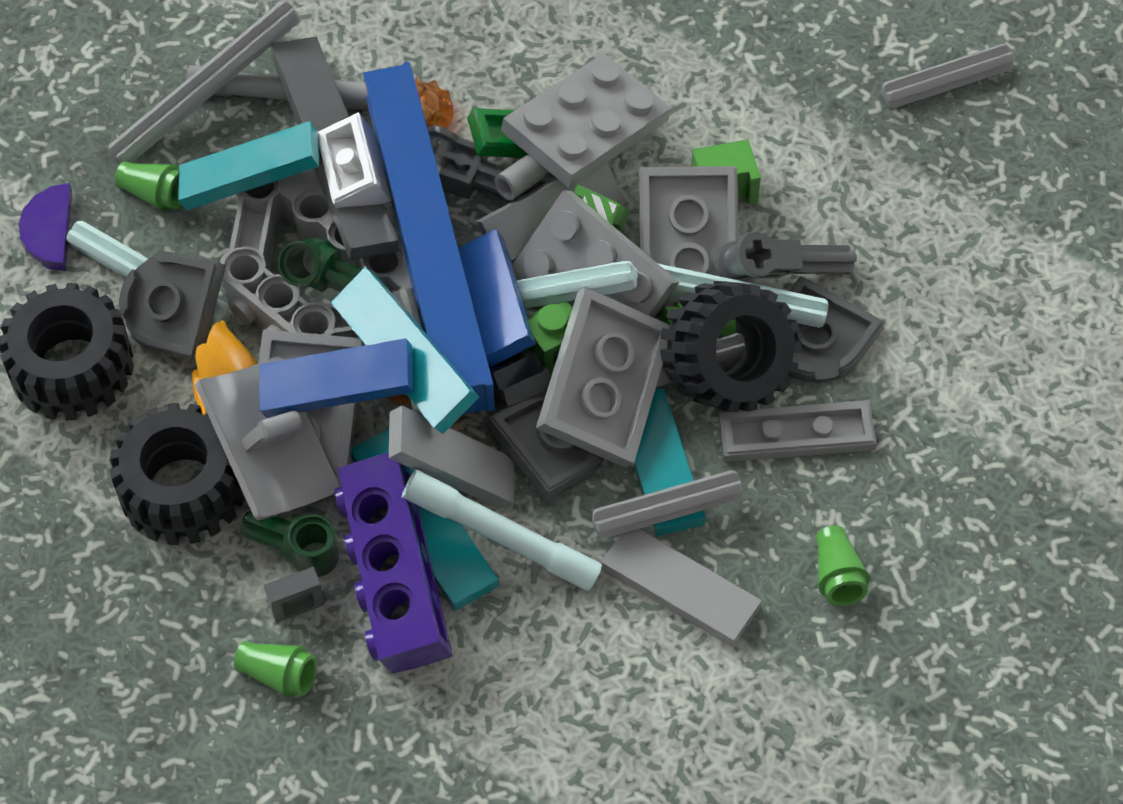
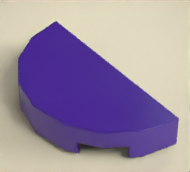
[18,183,72,271]

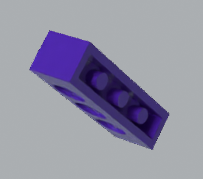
[334,452,453,674]

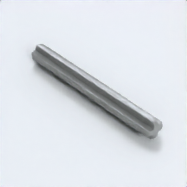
[108,0,300,164]

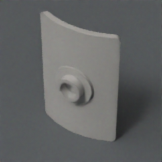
[195,356,341,520]

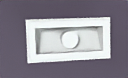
[318,112,392,208]

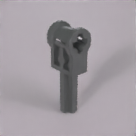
[427,126,545,201]
[715,232,857,282]

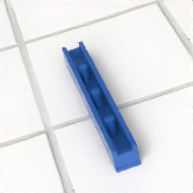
[363,62,495,415]

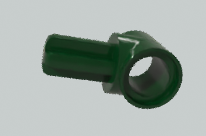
[278,238,362,292]
[240,510,339,577]

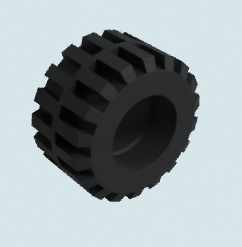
[660,281,801,412]
[0,283,134,421]
[110,403,245,545]

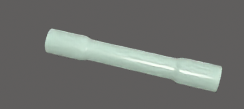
[402,469,602,591]

